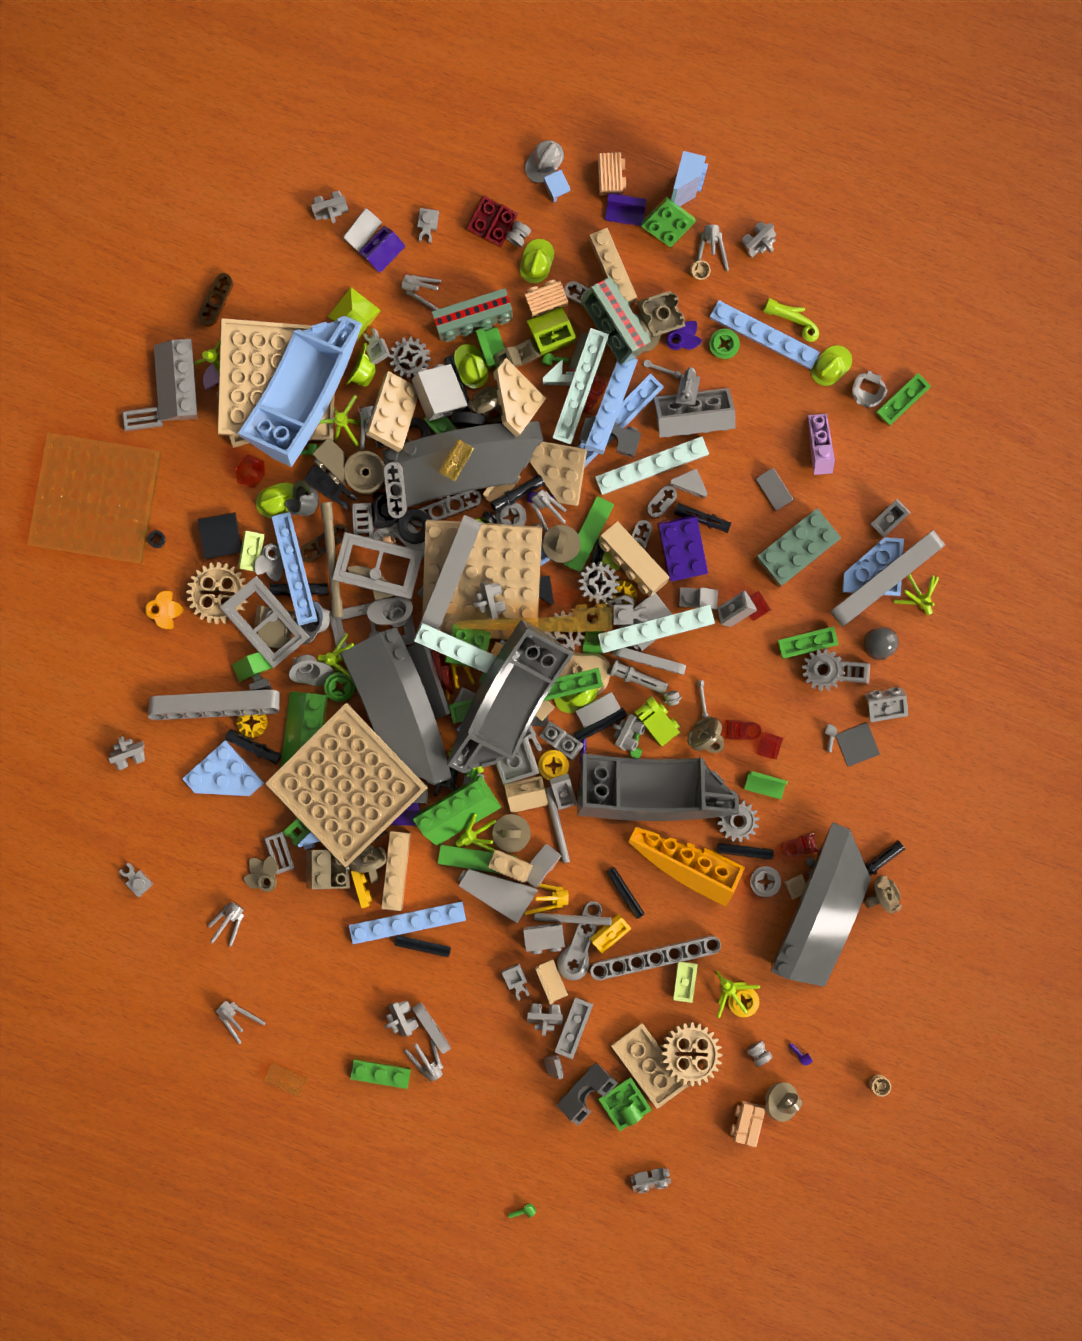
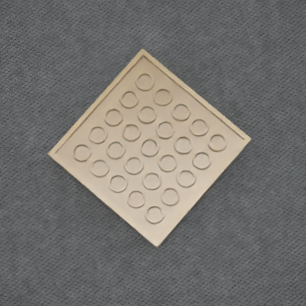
[217,318,335,442]
[422,520,542,640]
[265,703,428,868]

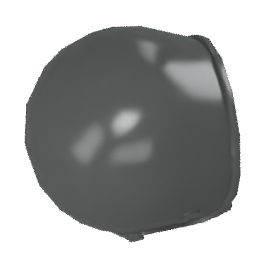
[285,480,319,516]
[864,627,899,660]

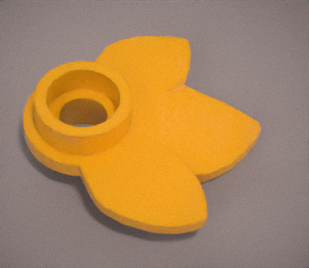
[145,591,184,629]

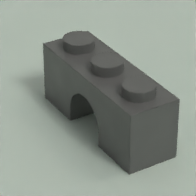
[579,416,641,458]
[556,1063,618,1126]

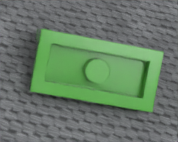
[476,327,505,370]
[744,771,788,799]

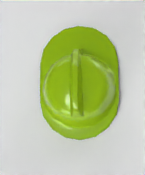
[520,239,554,283]
[346,342,375,387]
[454,344,488,388]
[811,345,852,386]
[256,482,294,518]
[554,688,597,713]

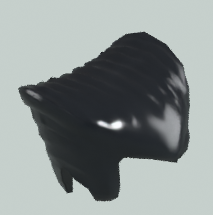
[372,493,402,529]

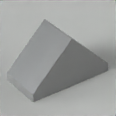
[669,469,708,499]

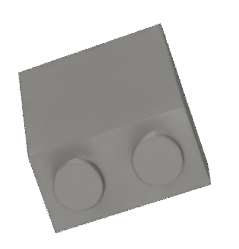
[523,922,565,954]

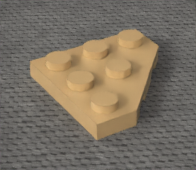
[493,358,546,437]
[530,441,587,506]

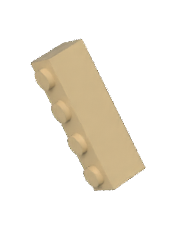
[589,228,637,305]
[599,521,670,597]
[382,831,411,911]

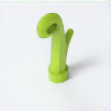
[763,298,819,342]

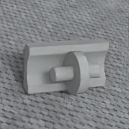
[311,191,349,223]
[741,221,776,258]
[472,582,506,619]
[612,714,646,751]
[109,736,145,770]
[384,1001,419,1037]
[527,1003,563,1036]

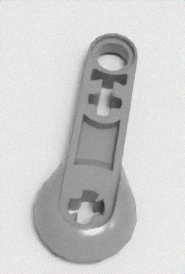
[557,901,602,981]

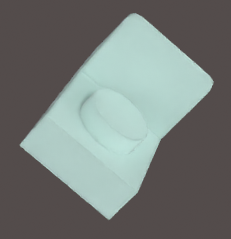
[543,360,575,386]

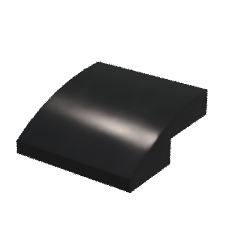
[198,512,242,559]

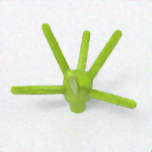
[194,339,220,373]
[319,395,361,447]
[893,574,939,615]
[318,633,354,684]
[456,814,496,852]
[715,971,760,1018]

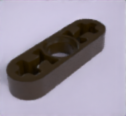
[199,273,234,326]
[300,524,349,563]

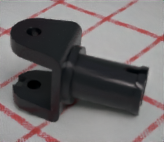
[433,766,458,797]

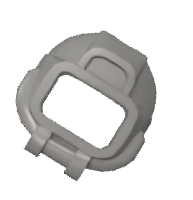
[852,370,887,408]

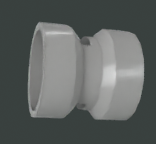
[506,221,531,248]
[746,1040,773,1067]

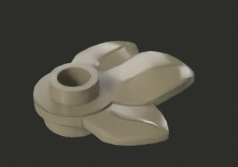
[244,856,278,892]

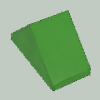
[232,652,272,682]

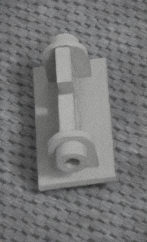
[676,367,700,405]
[630,1167,671,1193]

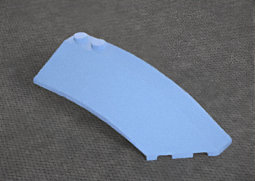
[238,316,362,467]

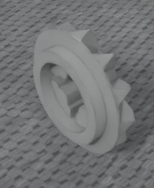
[496,502,526,526]
[750,866,781,897]

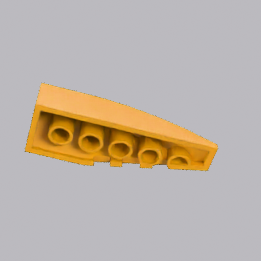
[628,827,745,907]

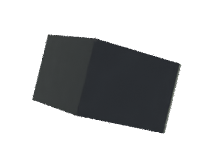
[539,575,554,607]

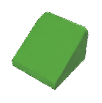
[583,628,604,654]

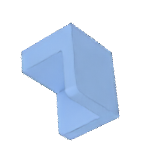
[544,170,570,203]

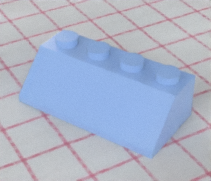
[671,151,708,206]

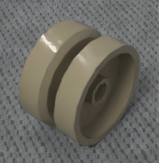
[344,451,385,495]

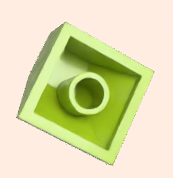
[327,287,381,341]

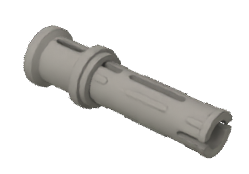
[610,660,668,695]

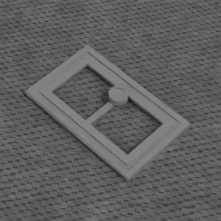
[332,532,423,599]
[220,576,310,668]
[330,596,417,657]

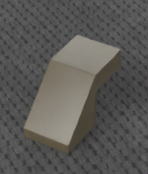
[493,338,541,367]

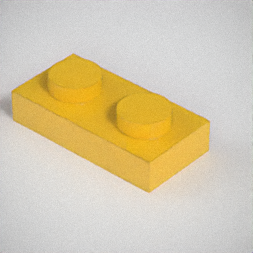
[351,870,373,908]
[589,914,631,954]

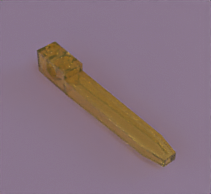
[456,604,612,632]

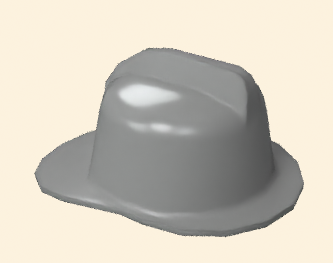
[525,140,564,183]
[367,597,413,627]
[297,602,331,645]
[289,655,334,686]

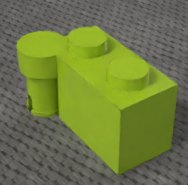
[634,696,680,747]

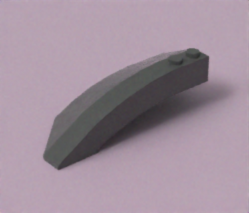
[382,421,543,510]
[447,619,574,773]
[340,627,452,785]
[577,753,739,821]
[771,822,871,987]

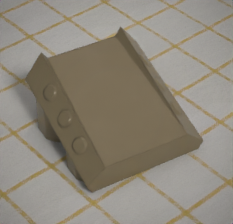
[637,291,686,337]
[254,606,295,649]

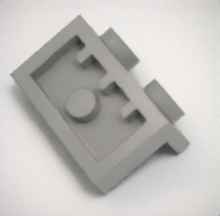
[865,687,908,722]

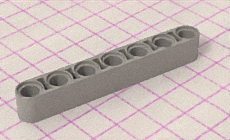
[417,515,483,631]
[830,530,945,627]
[148,690,280,720]
[590,935,721,980]

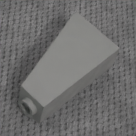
[458,869,538,923]

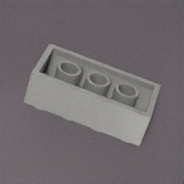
[154,339,198,421]
[654,388,736,437]

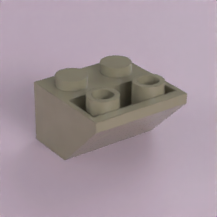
[313,438,347,486]
[306,849,350,889]

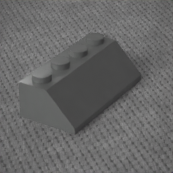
[407,643,451,720]

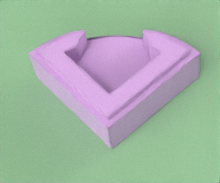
[203,364,219,390]

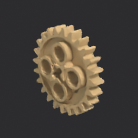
[186,562,248,625]
[660,1022,723,1087]

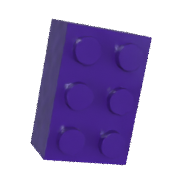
[657,515,708,581]

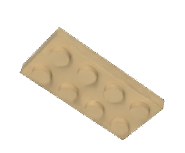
[366,371,418,452]
[611,1023,688,1109]

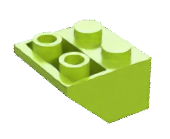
[527,307,576,356]

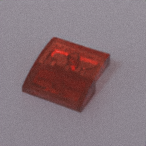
[431,649,453,694]

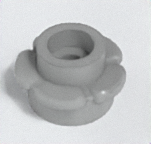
[663,690,682,706]

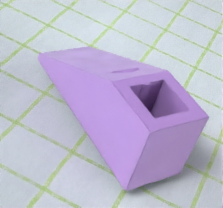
[808,414,835,475]

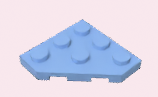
[842,537,904,596]
[182,740,264,796]

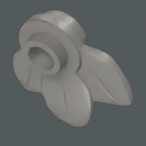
[254,544,284,582]

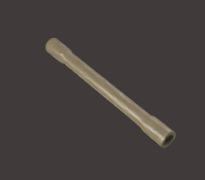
[320,502,344,618]

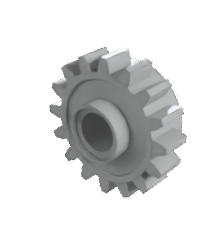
[802,649,845,691]
[717,800,760,842]

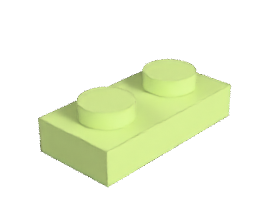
[238,531,264,572]
[673,961,698,1003]

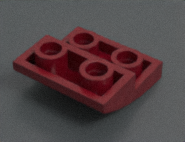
[465,195,518,247]

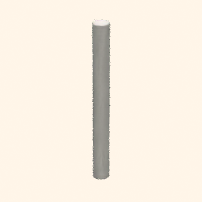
[545,787,570,863]
[534,913,612,925]

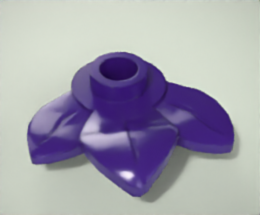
[666,321,702,350]

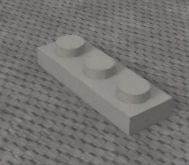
[555,997,593,1059]

